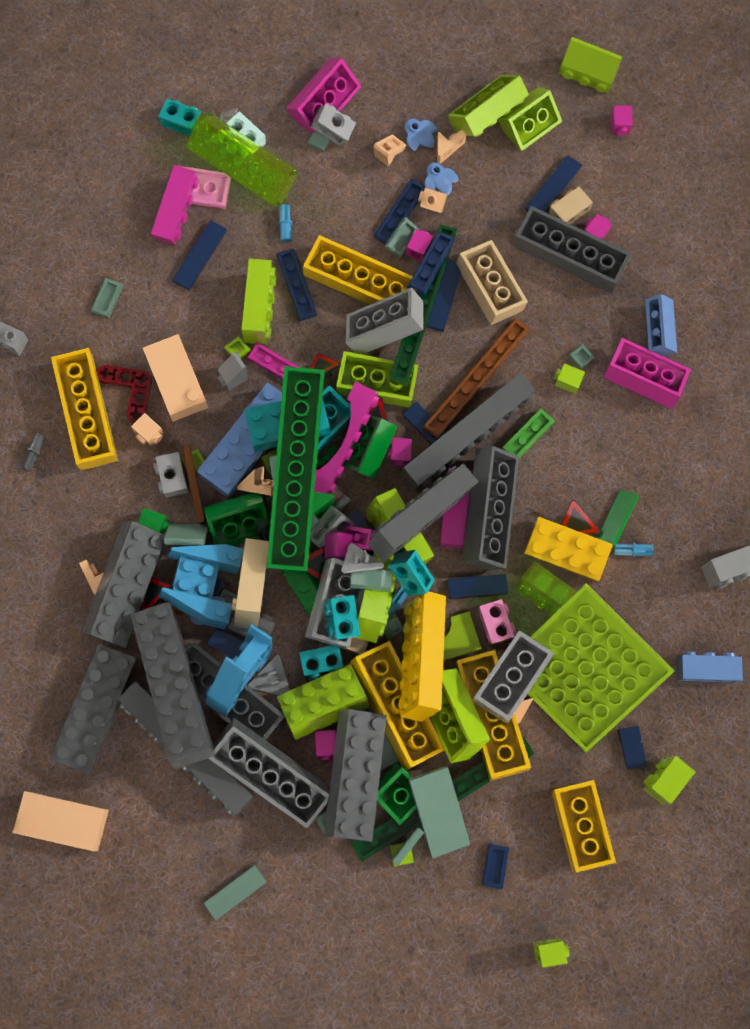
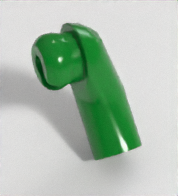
[316,446,338,469]

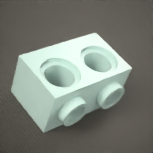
[224,111,266,157]

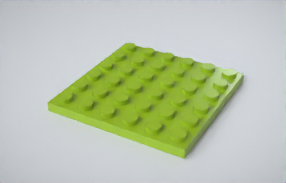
[528,583,674,752]

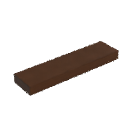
[182,445,206,524]

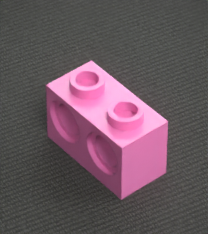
[478,599,516,646]

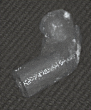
[218,107,239,129]

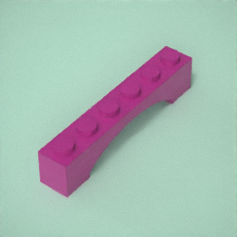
[314,382,379,494]

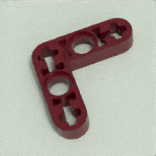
[97,365,152,424]

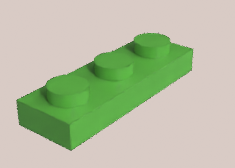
[502,409,555,458]

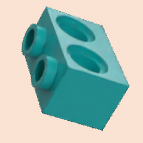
[158,99,202,138]
[388,550,435,596]
[323,595,360,640]
[299,645,343,680]

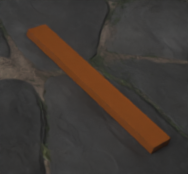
[423,318,530,440]

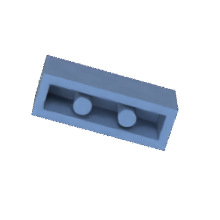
[645,294,677,357]
[678,652,743,683]

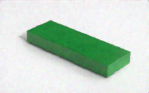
[597,489,639,547]

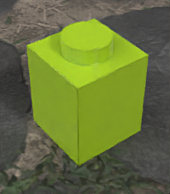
[554,363,585,394]

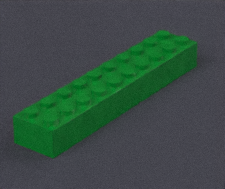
[267,366,325,571]

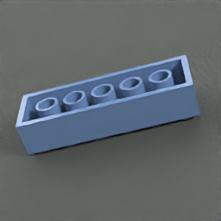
[197,382,282,499]

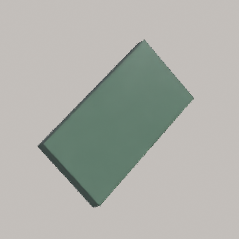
[408,766,470,858]

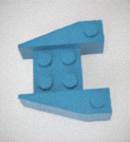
[159,544,244,629]
[205,624,272,717]

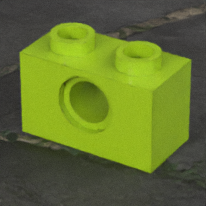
[533,938,570,968]

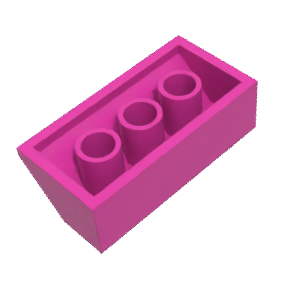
[286,58,361,133]
[603,338,691,409]

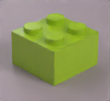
[643,756,695,805]

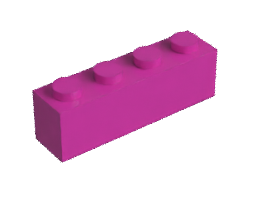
[151,165,199,245]
[440,468,472,549]

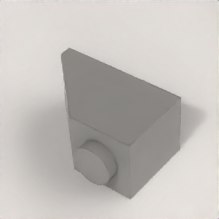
[217,352,248,390]

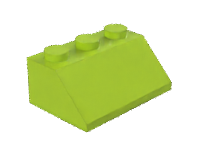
[559,37,622,93]
[498,87,562,151]

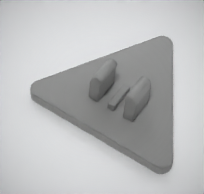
[341,543,384,573]
[248,655,290,695]

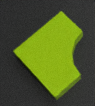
[443,612,481,661]

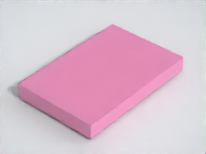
[180,166,232,209]

